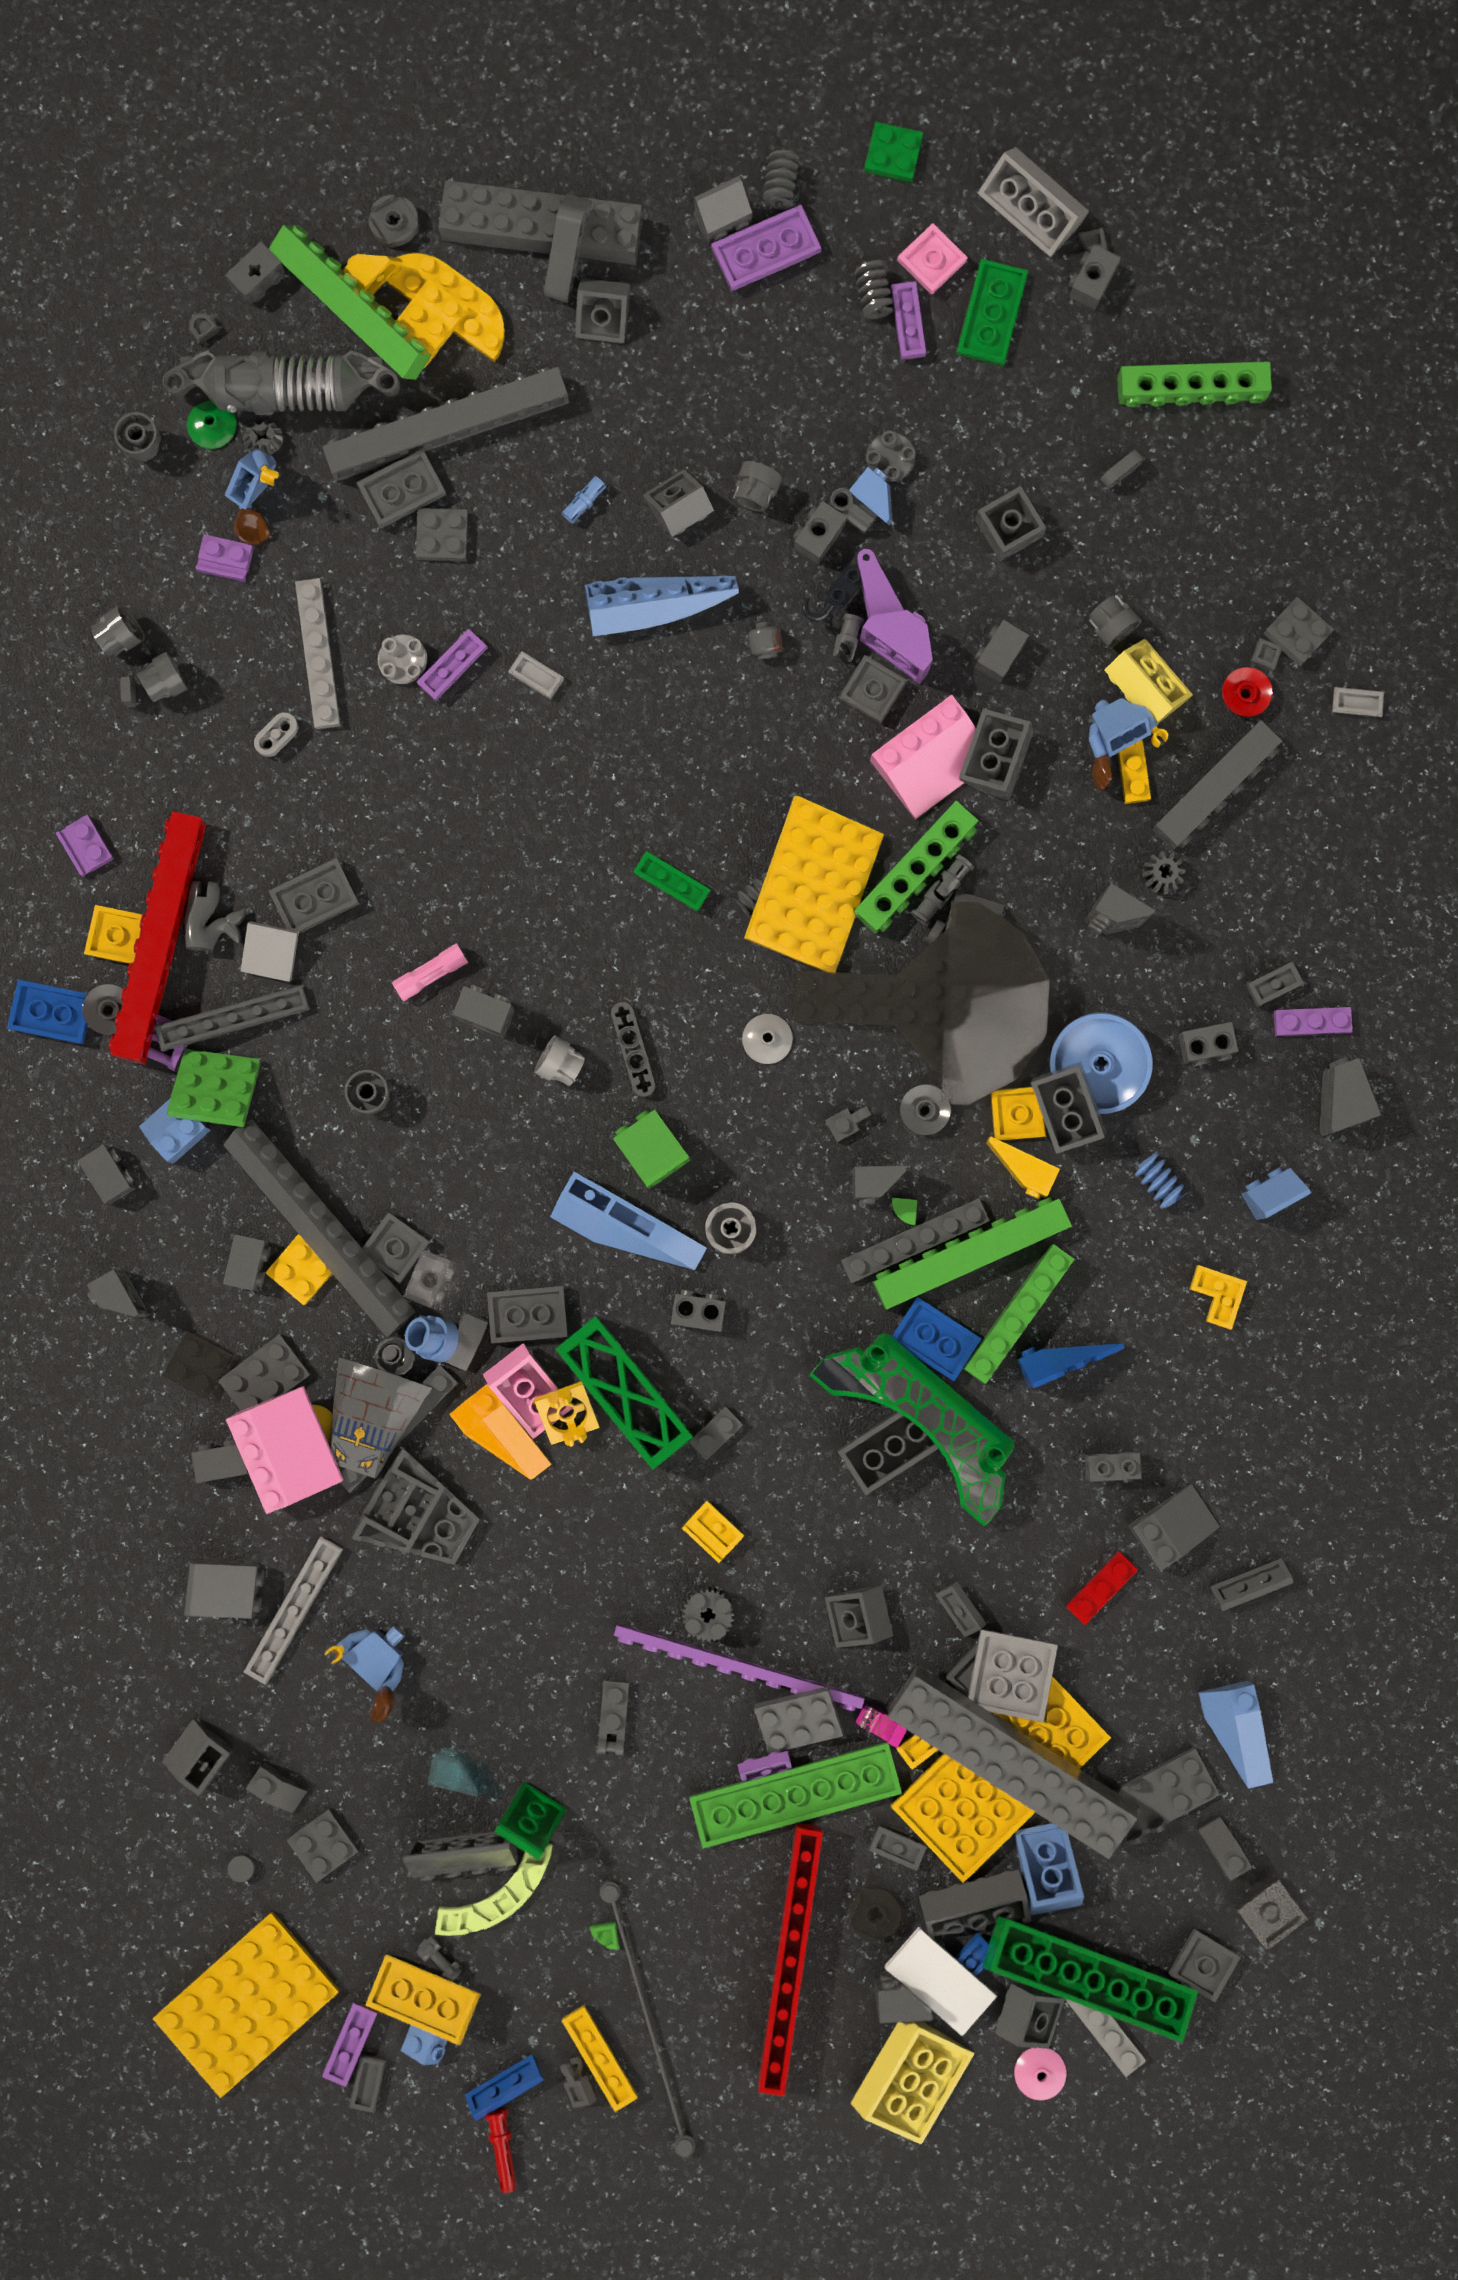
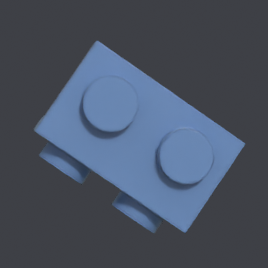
[401,2025,448,2065]

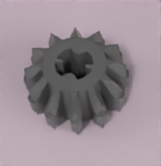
[1142,851,1186,895]

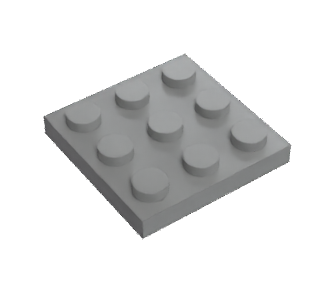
[968,1629,1058,1722]

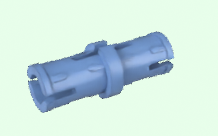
[561,476,606,524]

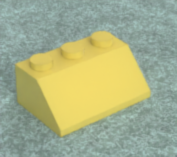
[1105,639,1193,723]

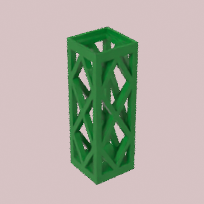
[556,1316,693,1470]

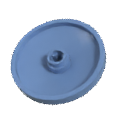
[1050,1012,1153,1114]

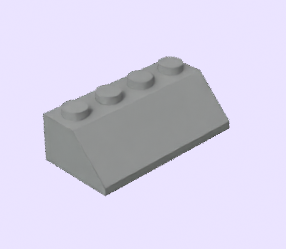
[978,147,1089,257]

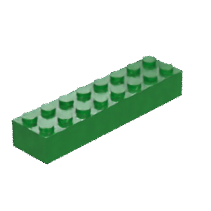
[982,1916,1198,2043]

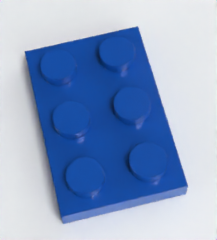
[7,980,88,1045]
[892,1297,981,1381]

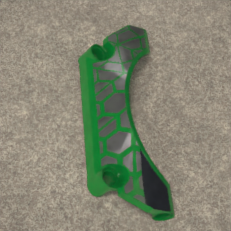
[809,1333,1014,1527]

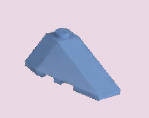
[1198,1681,1273,1789]

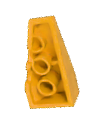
[450,1384,551,1480]

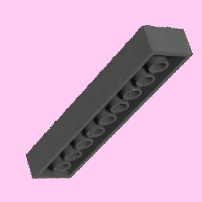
[888,1665,1138,1859]

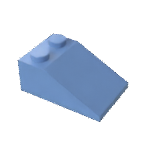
[1014,1823,1084,1915]

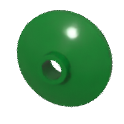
[187,400,237,449]

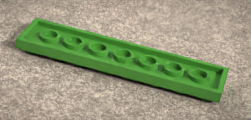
[689,1742,902,1848]

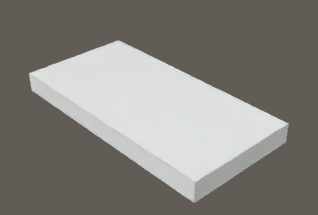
[885,1927,997,2036]

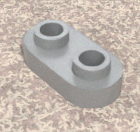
[254,713,298,757]

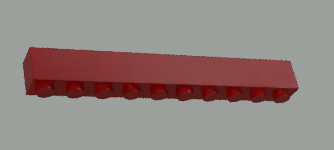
[109,811,206,1065]
[758,1823,823,2096]

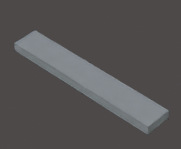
[244,1536,344,1685]

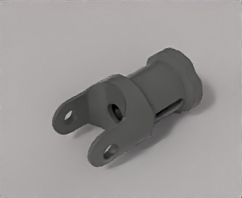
[833,614,864,662]

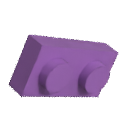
[737,1751,792,1782]

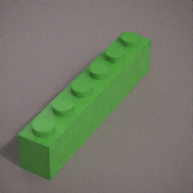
[963,1245,1075,1384]

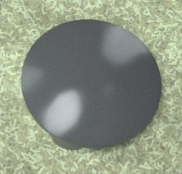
[866,431,916,482]

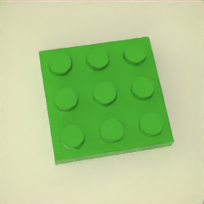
[167,1049,260,1127]

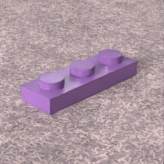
[891,281,926,360]
[417,629,487,701]
[1274,1007,1353,1036]
[322,2001,378,2087]

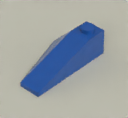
[1016,1343,1125,1388]

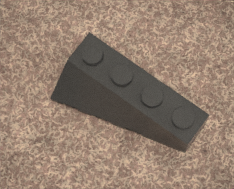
[919,1870,1032,1936]

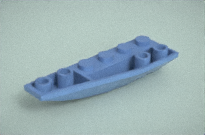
[585,576,739,636]
[550,1172,707,1270]

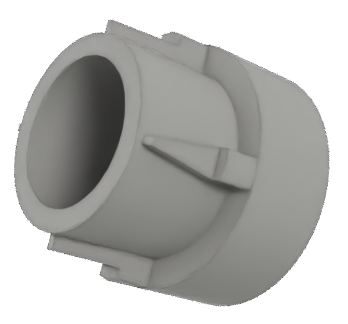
[534,1035,585,1086]

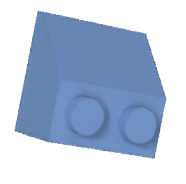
[139,1099,211,1164]
[1242,1167,1311,1220]

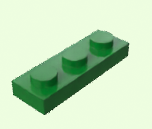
[633,851,711,912]

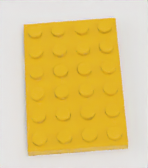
[744,796,884,975]
[153,1911,340,2098]

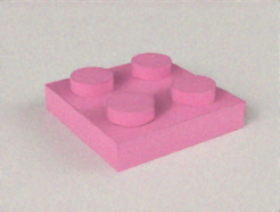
[897,224,968,295]

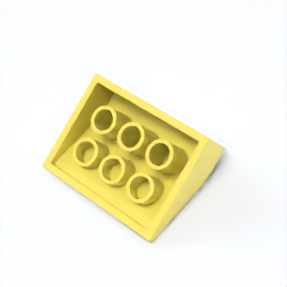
[851,2021,974,2144]

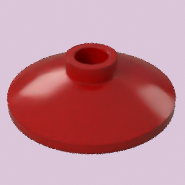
[1222,667,1272,717]

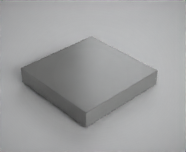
[241,921,299,982]

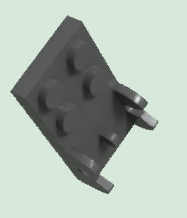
[1113,1747,1220,1845]

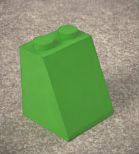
[613,1109,690,1190]

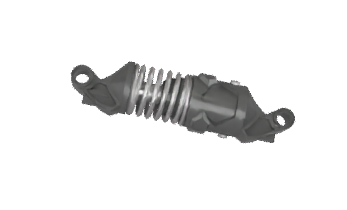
[163,350,401,415]

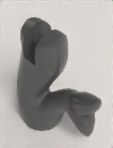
[184,881,246,951]

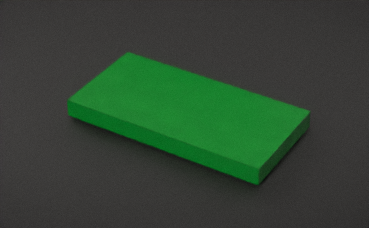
[956,259,1028,367]

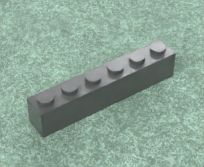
[1152,720,1282,850]

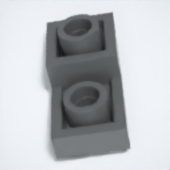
[444,1311,488,1371]

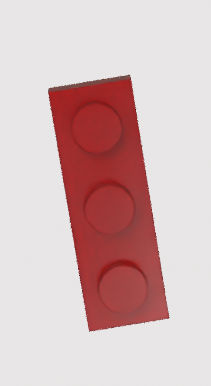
[1065,1551,1138,1625]

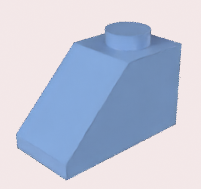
[849,467,892,525]

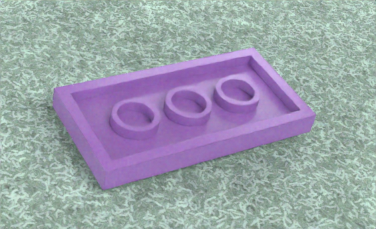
[711,205,821,292]

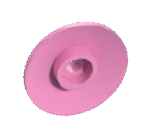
[1014,2048,1066,2100]

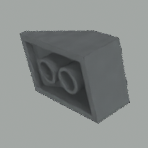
[1127,1484,1220,1571]

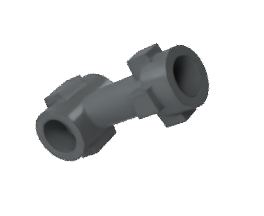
[416,1936,462,1982]

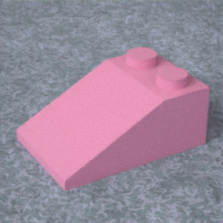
[483,1343,573,1439]

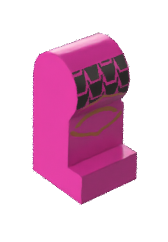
[856,1703,907,1748]

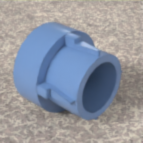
[404,1315,459,1362]

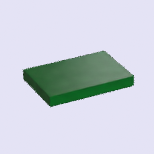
[494,1782,567,1860]

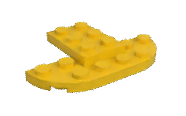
[385,254,505,369]

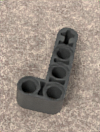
[544,194,593,303]

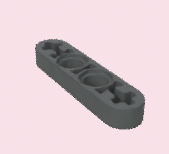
[611,1002,655,1098]

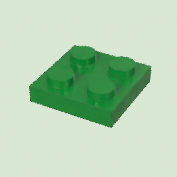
[864,122,923,183]

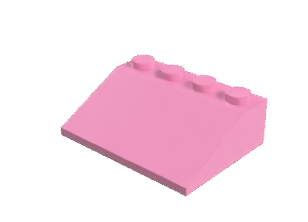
[870,695,976,820]
[226,1386,344,1514]

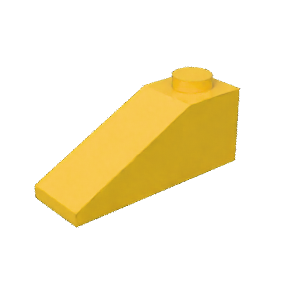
[986,1137,1060,1200]

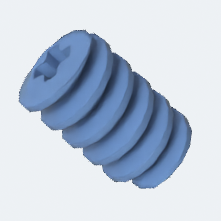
[1135,1151,1188,1209]

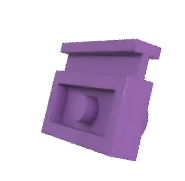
[195,534,254,582]
[56,815,114,877]

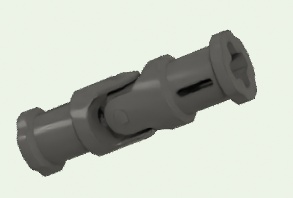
[911,854,974,927]

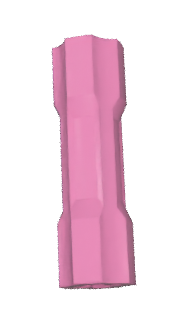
[392,943,468,1001]

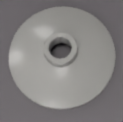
[742,1014,793,1064]

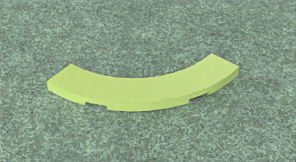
[435,1843,553,1936]

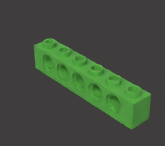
[1118,362,1272,407]
[854,801,979,934]

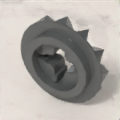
[243,420,283,455]

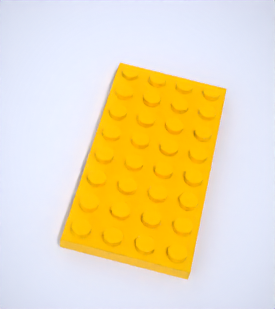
[891,1677,1111,1883]

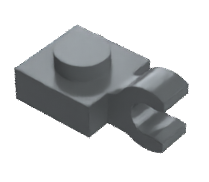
[825,1106,871,1143]
[560,2057,596,2108]

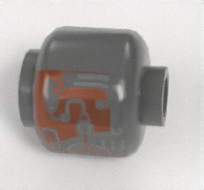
[748,622,783,659]

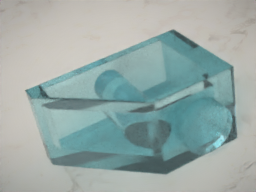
[427,1747,481,1797]

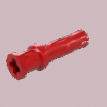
[485,2107,517,2193]

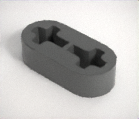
[1100,449,1144,489]

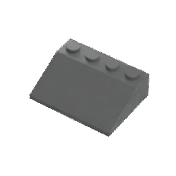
[403,1831,518,1881]

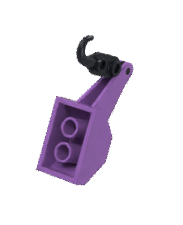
[802,549,933,684]

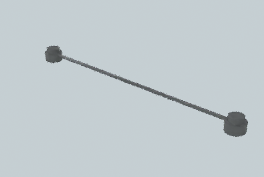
[600,1880,695,2157]

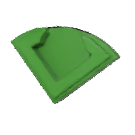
[891,1198,917,1226]
[590,1921,620,1950]

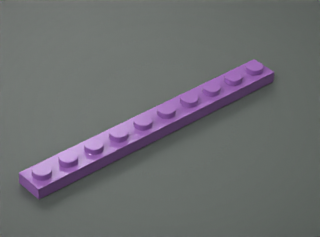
[614,1623,864,1711]

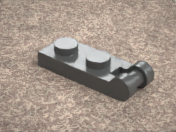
[597,1680,629,1755]

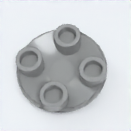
[378,635,427,684]

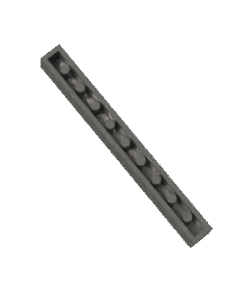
[322,367,569,482]
[224,1119,416,1337]

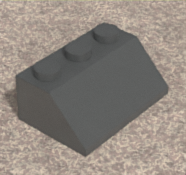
[959,709,1034,800]
[1084,883,1155,935]

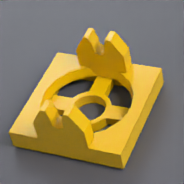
[534,1382,599,1447]

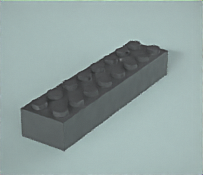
[438,180,642,265]

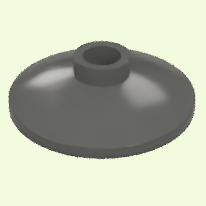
[82,984,123,1035]
[900,1085,951,1135]

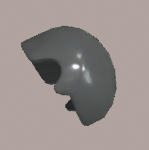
[374,1337,415,1376]

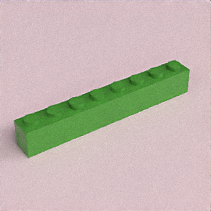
[269,225,432,380]
[872,1197,1072,1310]

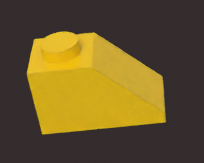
[343,254,403,294]

